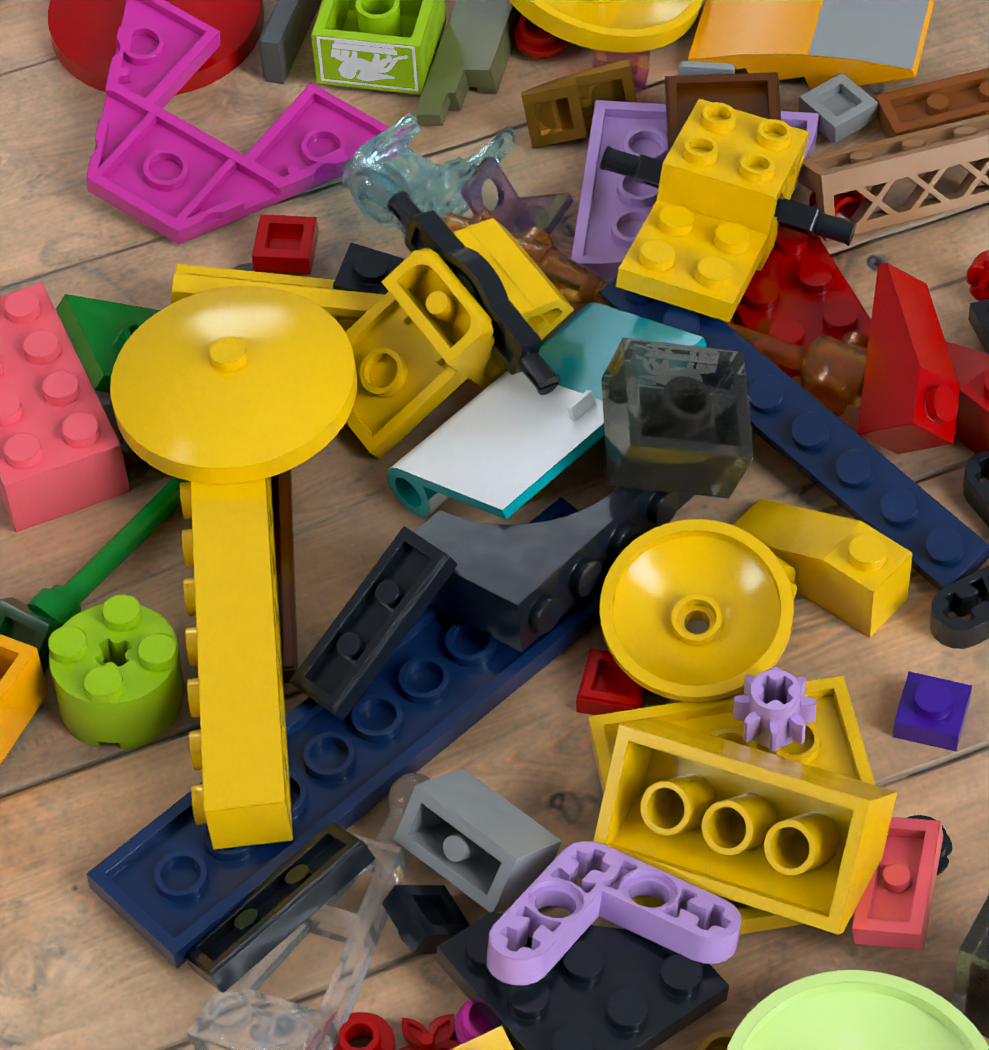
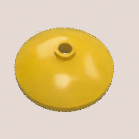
[600,519,794,702]

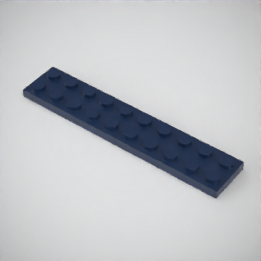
[86,497,606,969]

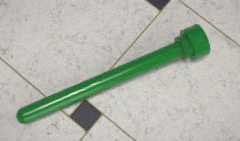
[26,477,189,626]

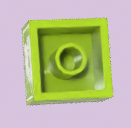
[311,0,446,95]

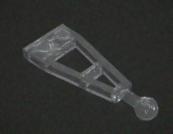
[187,773,430,1050]

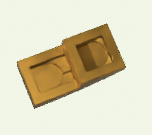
[521,59,637,148]

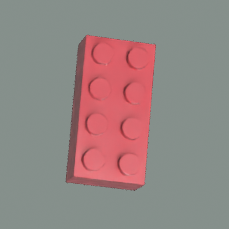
[0,282,131,532]

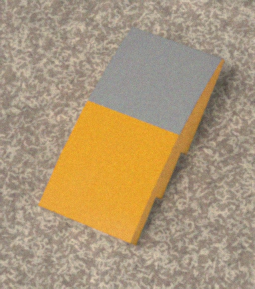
[687,0,934,90]

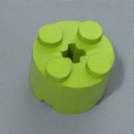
[48,594,184,749]

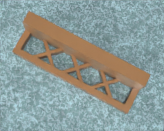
[798,114,989,242]

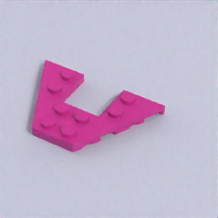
[86,0,402,244]

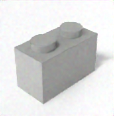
[393,768,562,913]

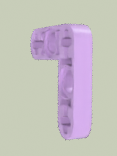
[487,841,742,985]

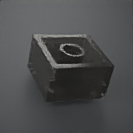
[601,338,754,499]

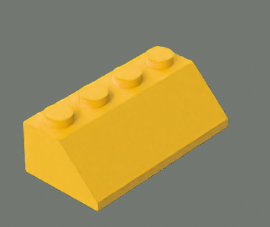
[593,717,897,935]

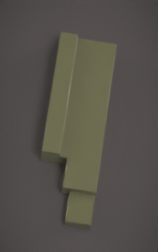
[413,0,522,126]

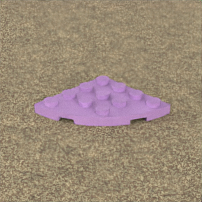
[570,100,819,280]

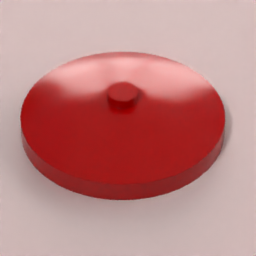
[48,0,264,95]

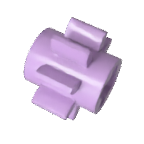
[733,666,817,752]

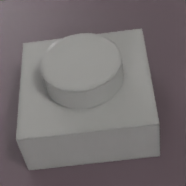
[799,73,879,144]

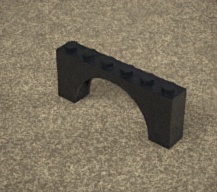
[414,372,753,652]

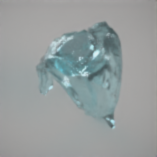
[341,112,516,241]

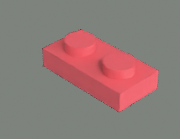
[852,817,943,950]

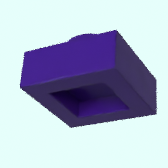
[893,671,972,752]

